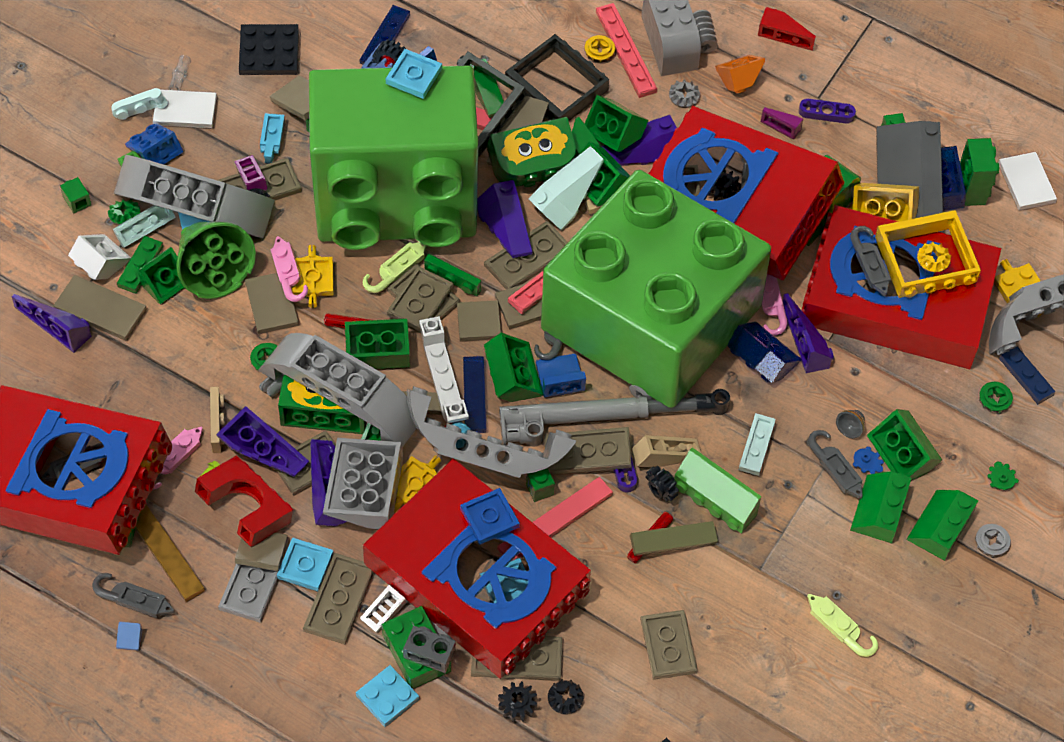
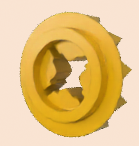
[584,35,615,63]
[917,242,951,272]

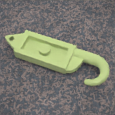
[362,242,426,293]
[807,594,878,657]

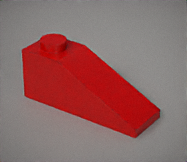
[758,7,816,51]

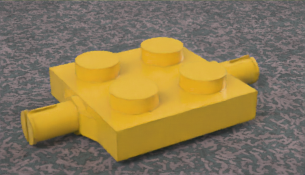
[292,245,333,308]
[994,259,1042,318]
[394,455,441,513]

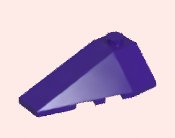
[602,115,677,166]
[783,293,834,373]
[11,294,91,353]
[216,406,309,477]
[310,439,347,526]

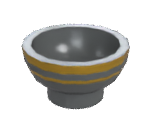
[836,410,865,438]

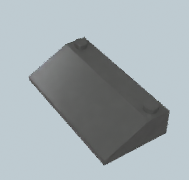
[876,121,943,233]

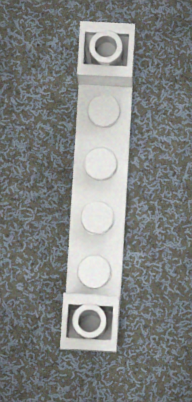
[419,316,469,423]

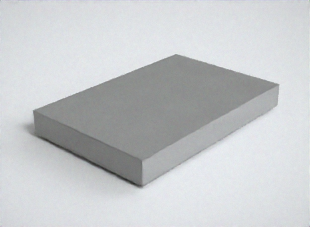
[218,562,282,623]

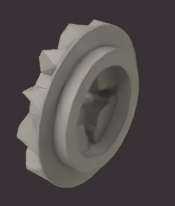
[669,79,700,107]
[975,524,1011,557]

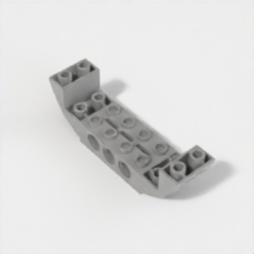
[113,155,275,238]
[989,274,1064,355]
[258,333,417,447]
[407,386,576,478]

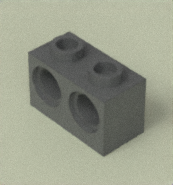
[403,626,456,673]

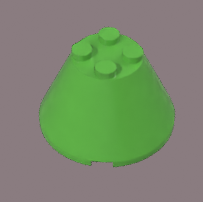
[177,222,256,299]

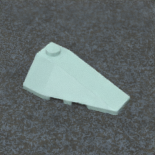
[529,146,604,230]

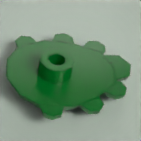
[987,461,1019,490]

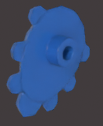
[853,447,884,474]

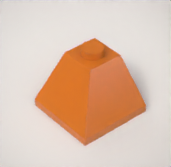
[715,54,765,93]

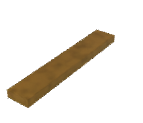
[136,505,205,602]

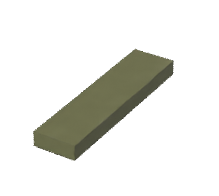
[630,521,718,556]

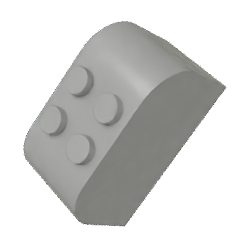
[641,0,701,76]

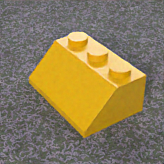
[853,183,919,222]

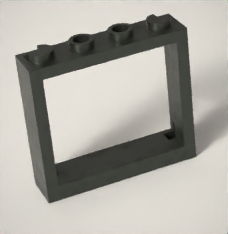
[505,34,609,121]
[456,51,527,156]

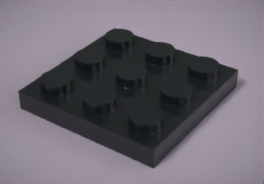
[239,24,299,75]

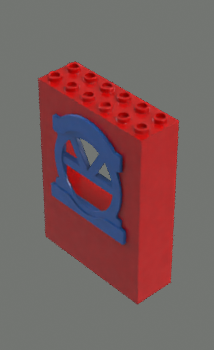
[648,106,844,281]
[801,205,1002,370]
[0,385,172,555]
[363,458,591,679]

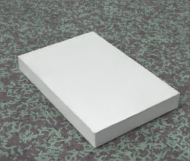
[153,90,217,128]
[998,152,1057,210]

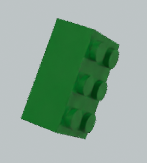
[956,138,1000,206]
[345,319,410,369]
[381,606,451,689]

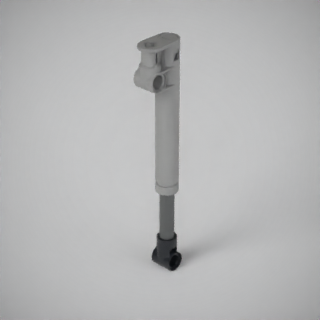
[499,389,730,447]

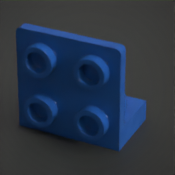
[125,124,184,165]
[536,354,586,398]

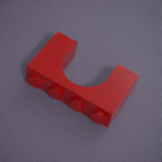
[195,455,293,547]

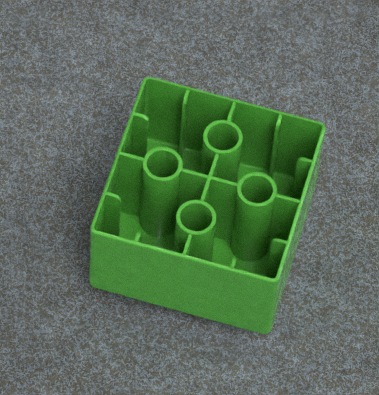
[309,66,478,250]
[541,170,771,408]

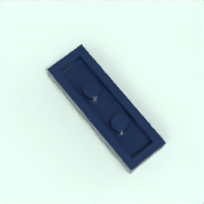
[999,346,1056,405]

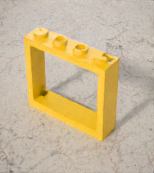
[875,210,981,298]

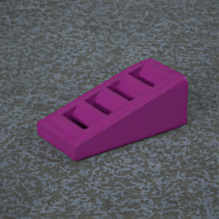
[760,107,804,139]
[234,155,268,191]

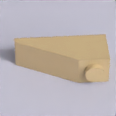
[632,435,701,467]

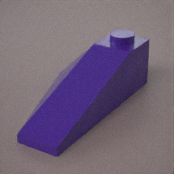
[477,180,532,258]

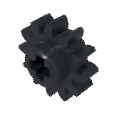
[708,170,742,201]
[645,465,679,502]
[498,681,537,722]

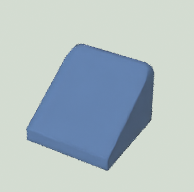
[116,622,143,651]

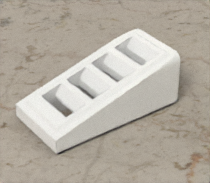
[360,585,408,633]

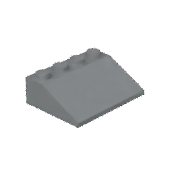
[323,438,404,529]

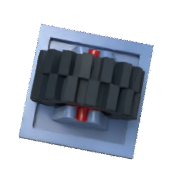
[361,39,406,69]

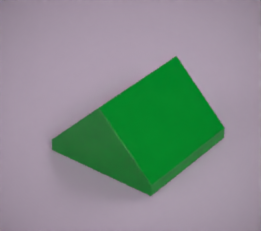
[138,247,184,304]

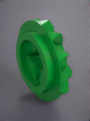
[107,198,140,224]
[250,343,277,371]
[979,382,1013,413]

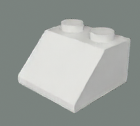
[68,234,131,280]

